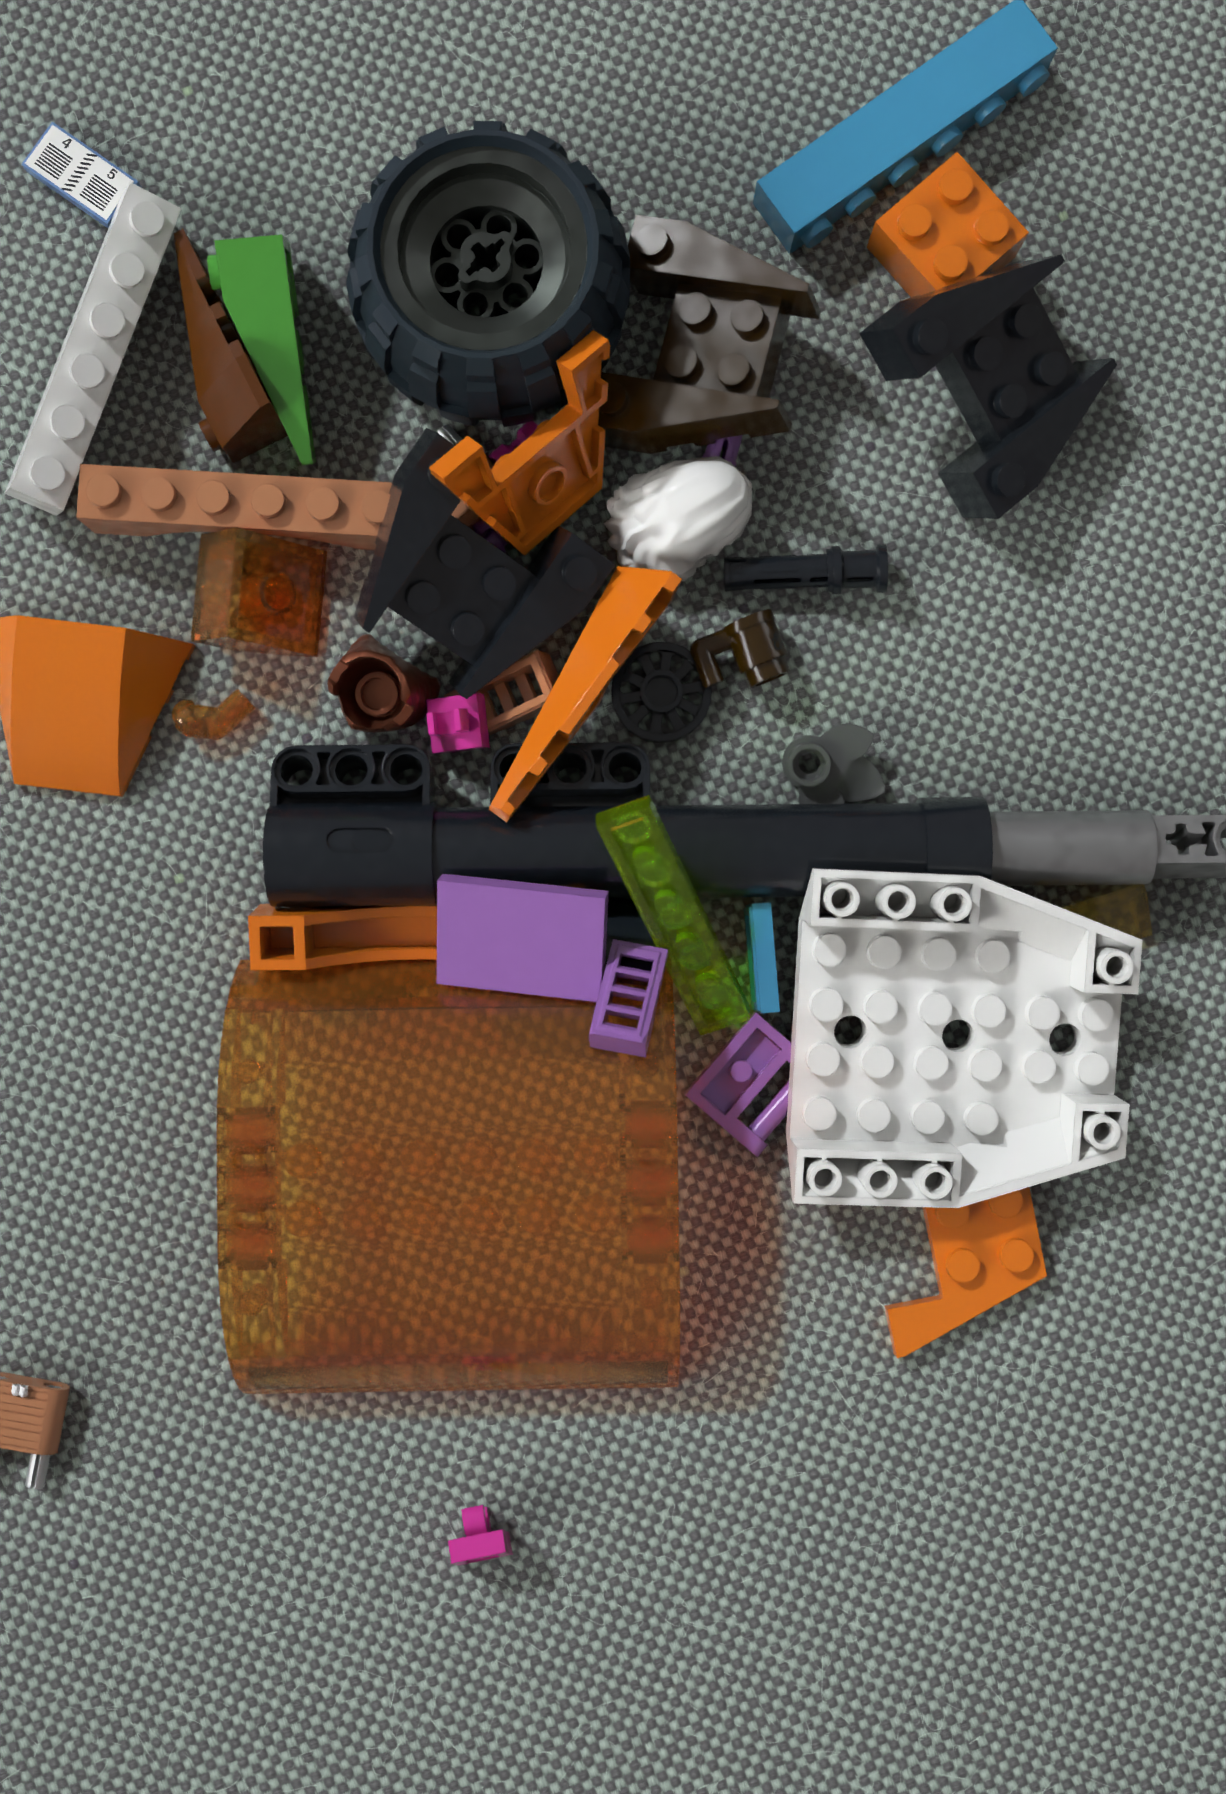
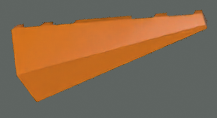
[488,566,682,823]

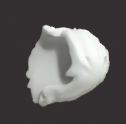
[604,456,752,581]

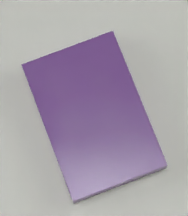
[436,874,609,1002]

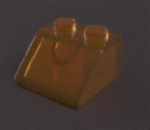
[191,527,327,657]

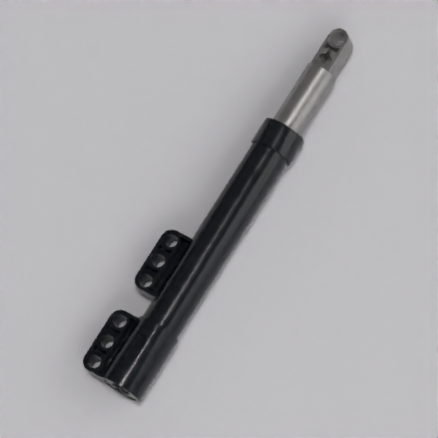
[263,742,1226,907]

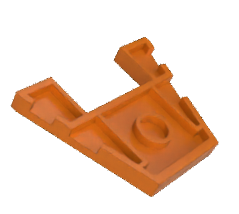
[429,330,610,556]
[884,1187,1047,1358]

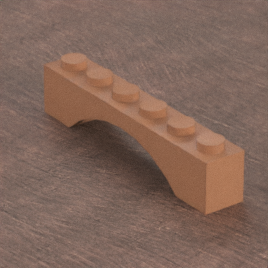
[76,464,392,550]

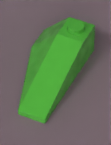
[207,234,316,465]

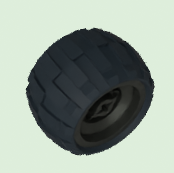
[346,121,630,427]

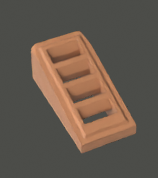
[444,650,559,736]

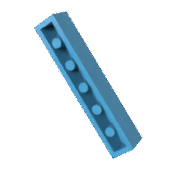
[753,0,1058,254]

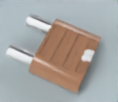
[0,1372,70,1489]

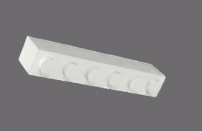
[4,182,182,516]

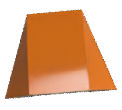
[0,615,196,797]

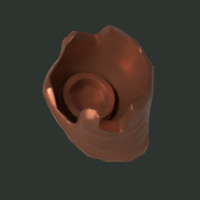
[328,634,441,732]

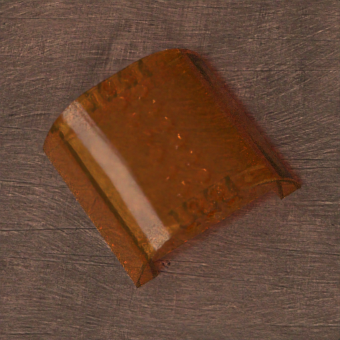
[217,953,680,1394]

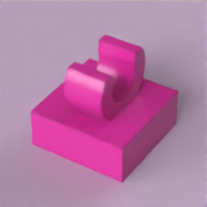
[426,693,490,754]
[448,1505,513,1566]

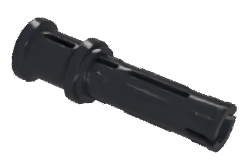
[724,544,888,594]

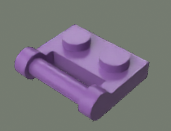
[684,1012,791,1157]

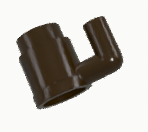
[690,609,791,689]

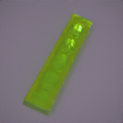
[596,795,751,1036]

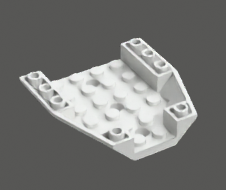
[786,868,1143,1208]

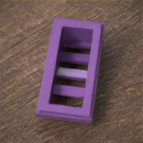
[589,939,668,1058]

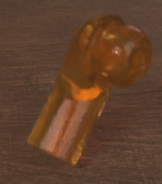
[172,688,256,740]

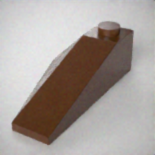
[173,228,288,463]

